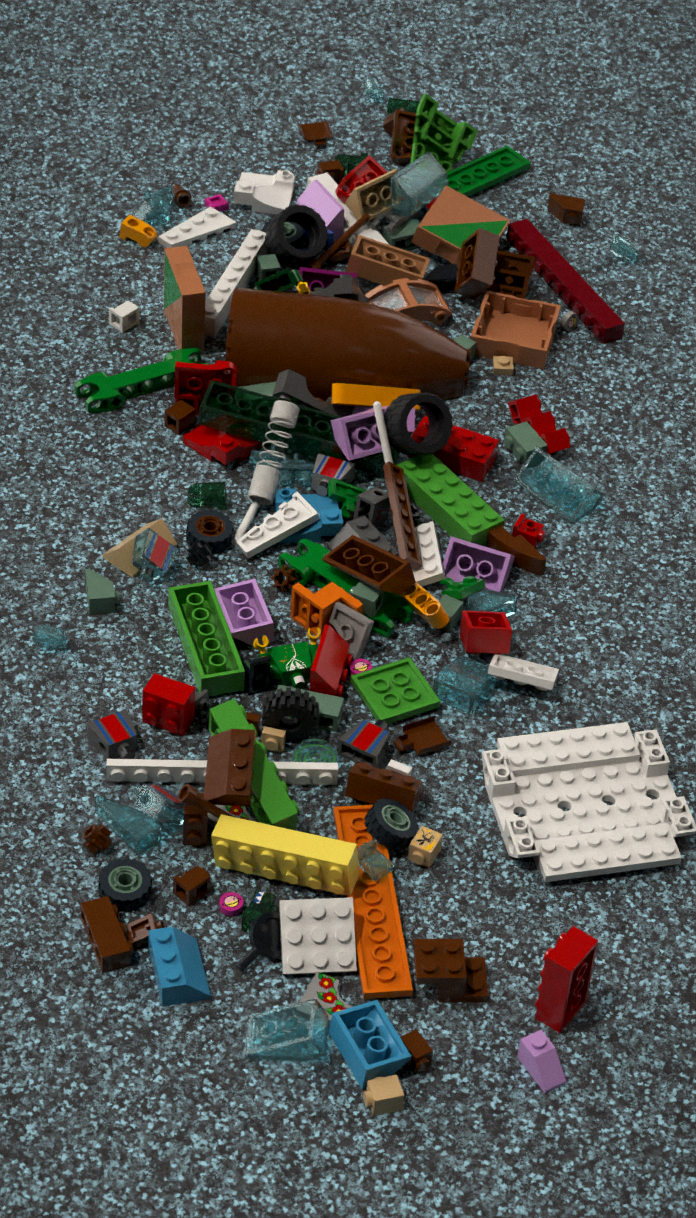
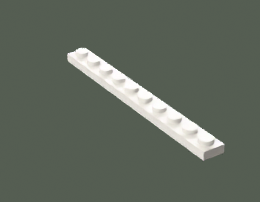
[106,759,338,785]

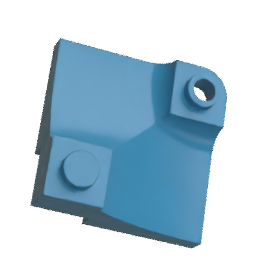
[275,488,343,543]

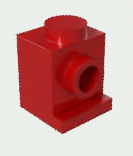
[512,514,546,548]

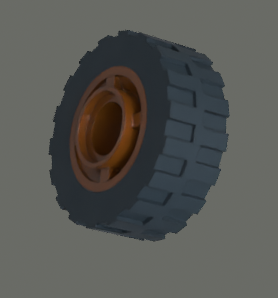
[186,510,233,554]

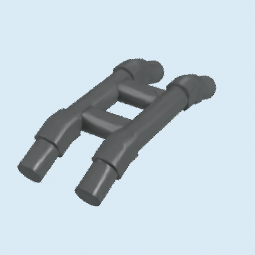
[370,207,424,233]

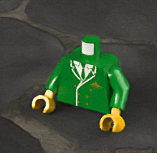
[253,627,321,690]

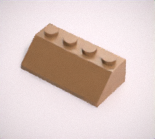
[346,235,430,288]

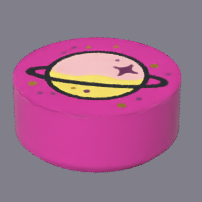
[350,659,372,675]
[219,892,243,916]

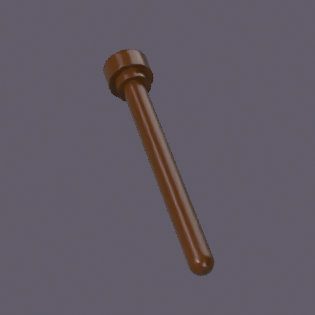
[305,213,370,269]
[178,784,234,818]

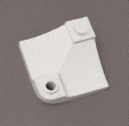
[234,170,295,215]

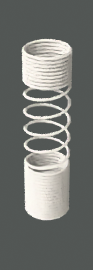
[247,400,300,505]

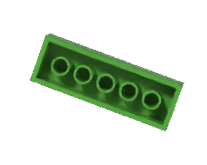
[396,454,505,546]
[168,581,245,696]
[209,698,299,830]

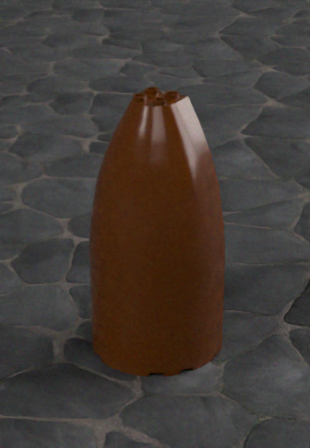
[225,288,471,401]

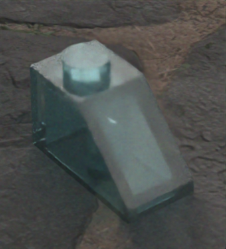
[131,194,169,227]
[466,589,518,616]

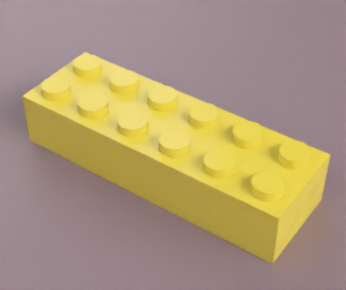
[211,814,359,896]

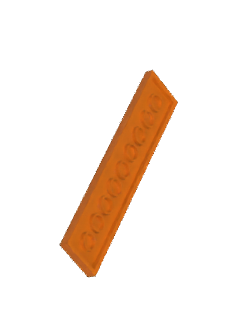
[333,804,413,999]

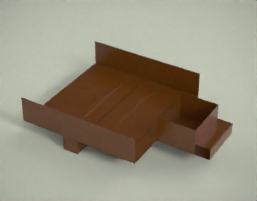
[297,117,332,147]
[393,716,452,756]

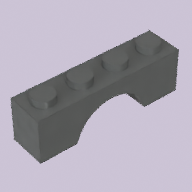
[273,369,354,426]

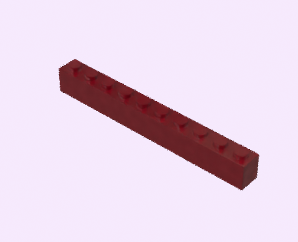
[506,219,625,344]

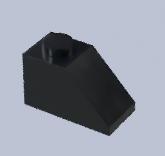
[423,264,458,294]
[241,655,271,695]

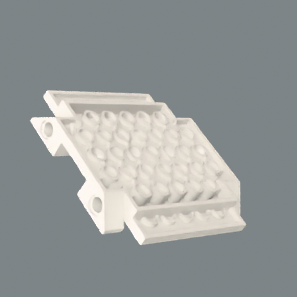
[482,722,696,882]

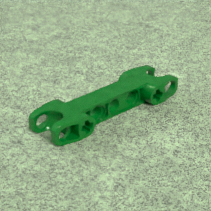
[75,347,211,414]
[278,539,413,637]

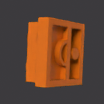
[290,582,363,639]

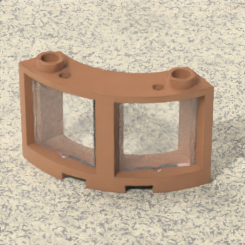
[365,278,452,326]

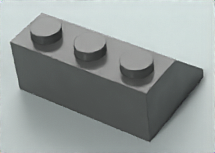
[327,516,399,556]

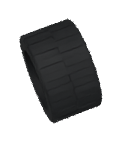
[265,204,328,268]
[384,393,453,455]

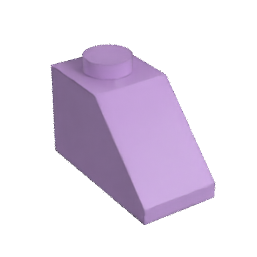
[517,1030,566,1094]

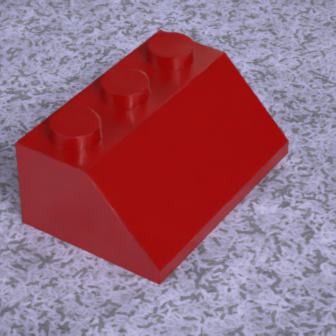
[309,624,353,697]

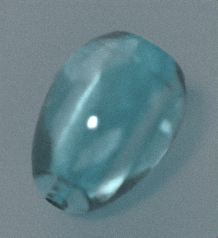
[610,235,639,261]

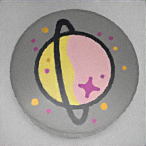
[561,311,579,331]

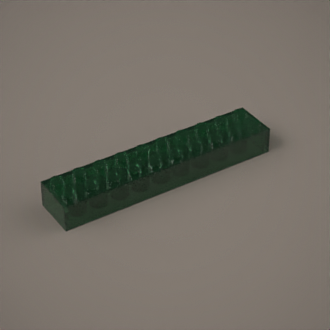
[197,380,402,477]

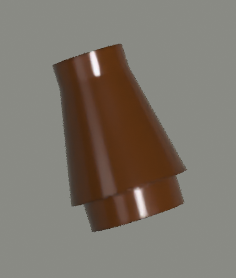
[172,184,192,207]

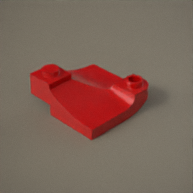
[335,155,406,222]
[174,360,237,417]
[183,405,268,465]

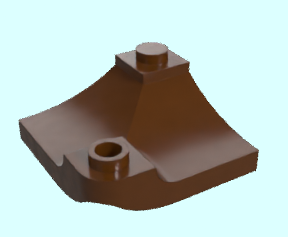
[389,109,416,165]

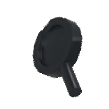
[236,912,282,972]

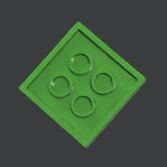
[350,657,441,724]

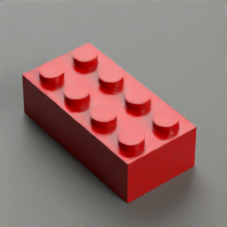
[407,416,499,482]
[535,926,599,1033]

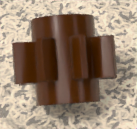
[271,565,299,592]
[82,823,112,854]

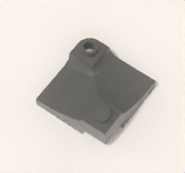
[308,274,369,303]

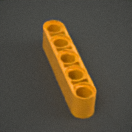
[331,383,421,411]
[398,582,449,629]

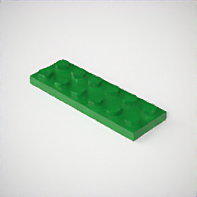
[427,145,531,197]

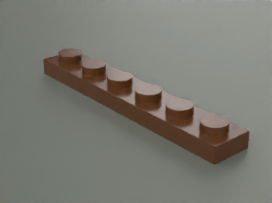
[383,461,422,570]

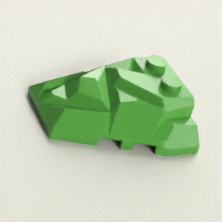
[410,94,478,180]

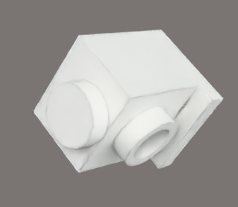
[109,301,139,333]

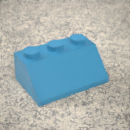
[148,927,211,1007]
[328,1000,411,1089]

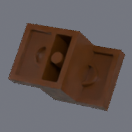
[488,250,535,299]
[413,939,489,1002]

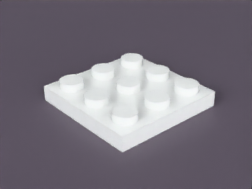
[279,897,357,975]

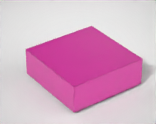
[204,194,229,212]

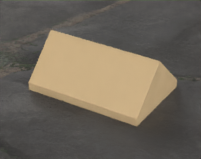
[345,169,403,222]
[102,518,177,578]

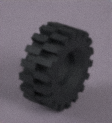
[261,687,320,743]

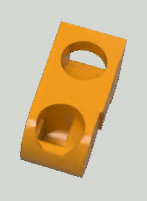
[119,215,157,247]

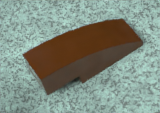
[486,525,546,576]

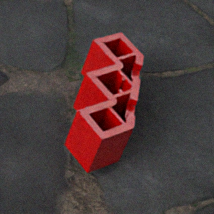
[508,394,571,454]

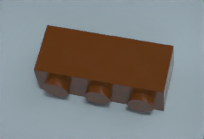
[80,896,134,973]

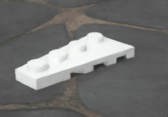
[158,206,237,248]
[236,492,319,558]
[412,521,445,586]

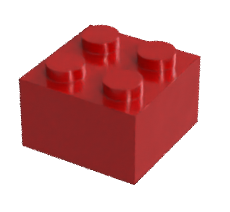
[459,610,512,655]
[142,673,195,736]

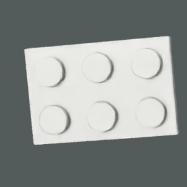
[488,654,559,691]

